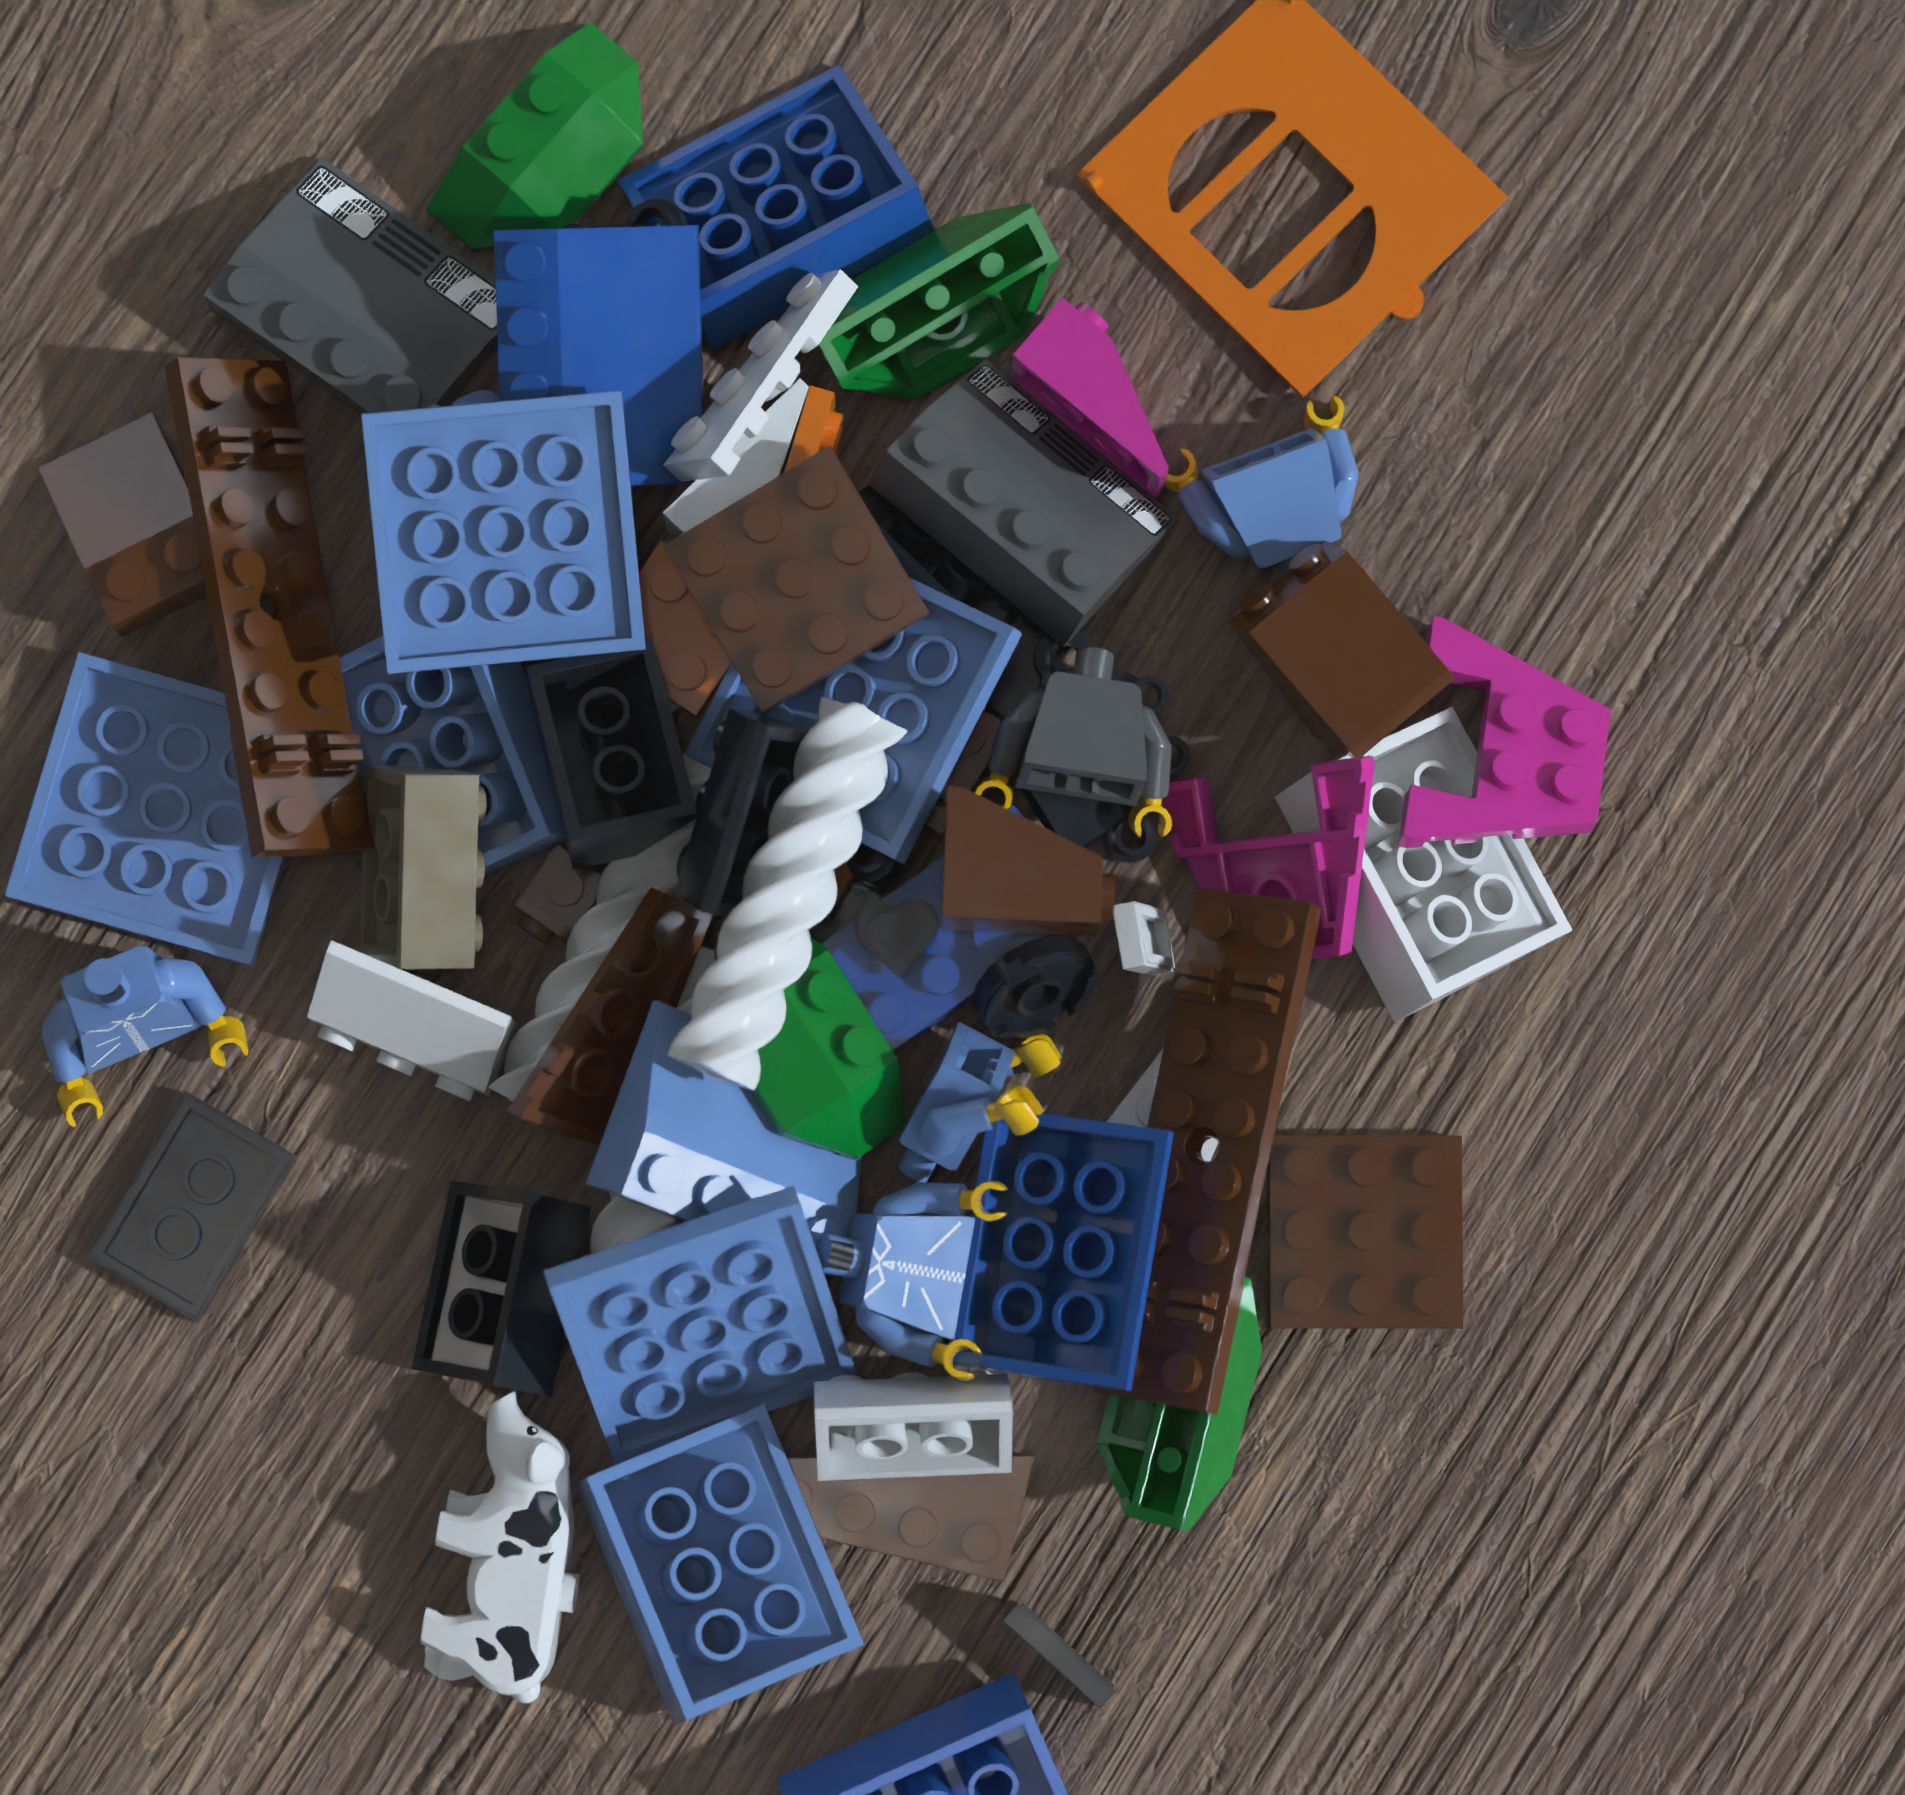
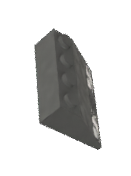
[203,158,498,416]
[868,358,1179,647]

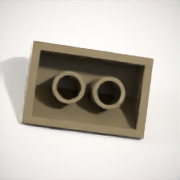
[360,765,486,969]

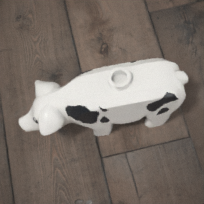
[421,1391,579,1704]

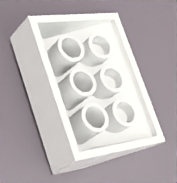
[1275,707,1572,1023]

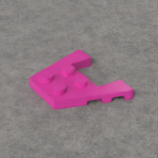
[1398,616,1611,848]
[1161,755,1374,959]

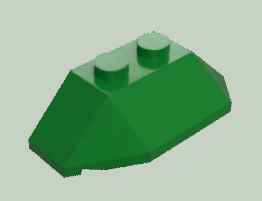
[425,22,643,252]
[818,203,1060,400]
[714,937,906,1160]
[1097,1277,1263,1532]

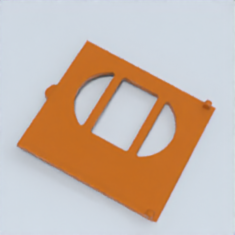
[1076,0,1508,399]

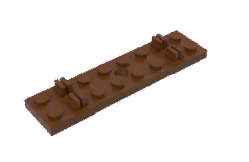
[165,357,374,857]
[1092,887,1322,1415]

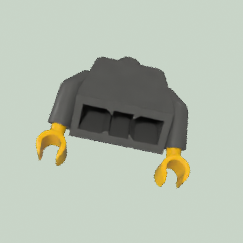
[975,647,1172,837]

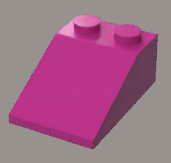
[1010,297,1169,499]

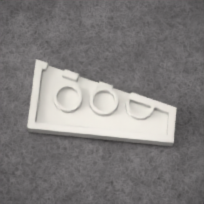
[663,269,858,482]

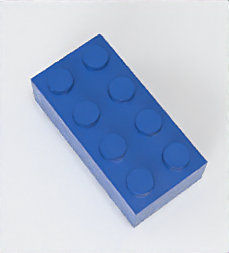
[821,805,1061,1055]

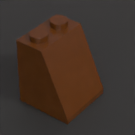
[1228,541,1455,758]
[941,786,1115,937]

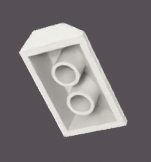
[307,940,520,1101]
[814,1370,1013,1481]

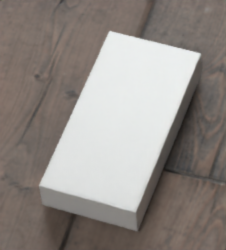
[1113,901,1175,976]

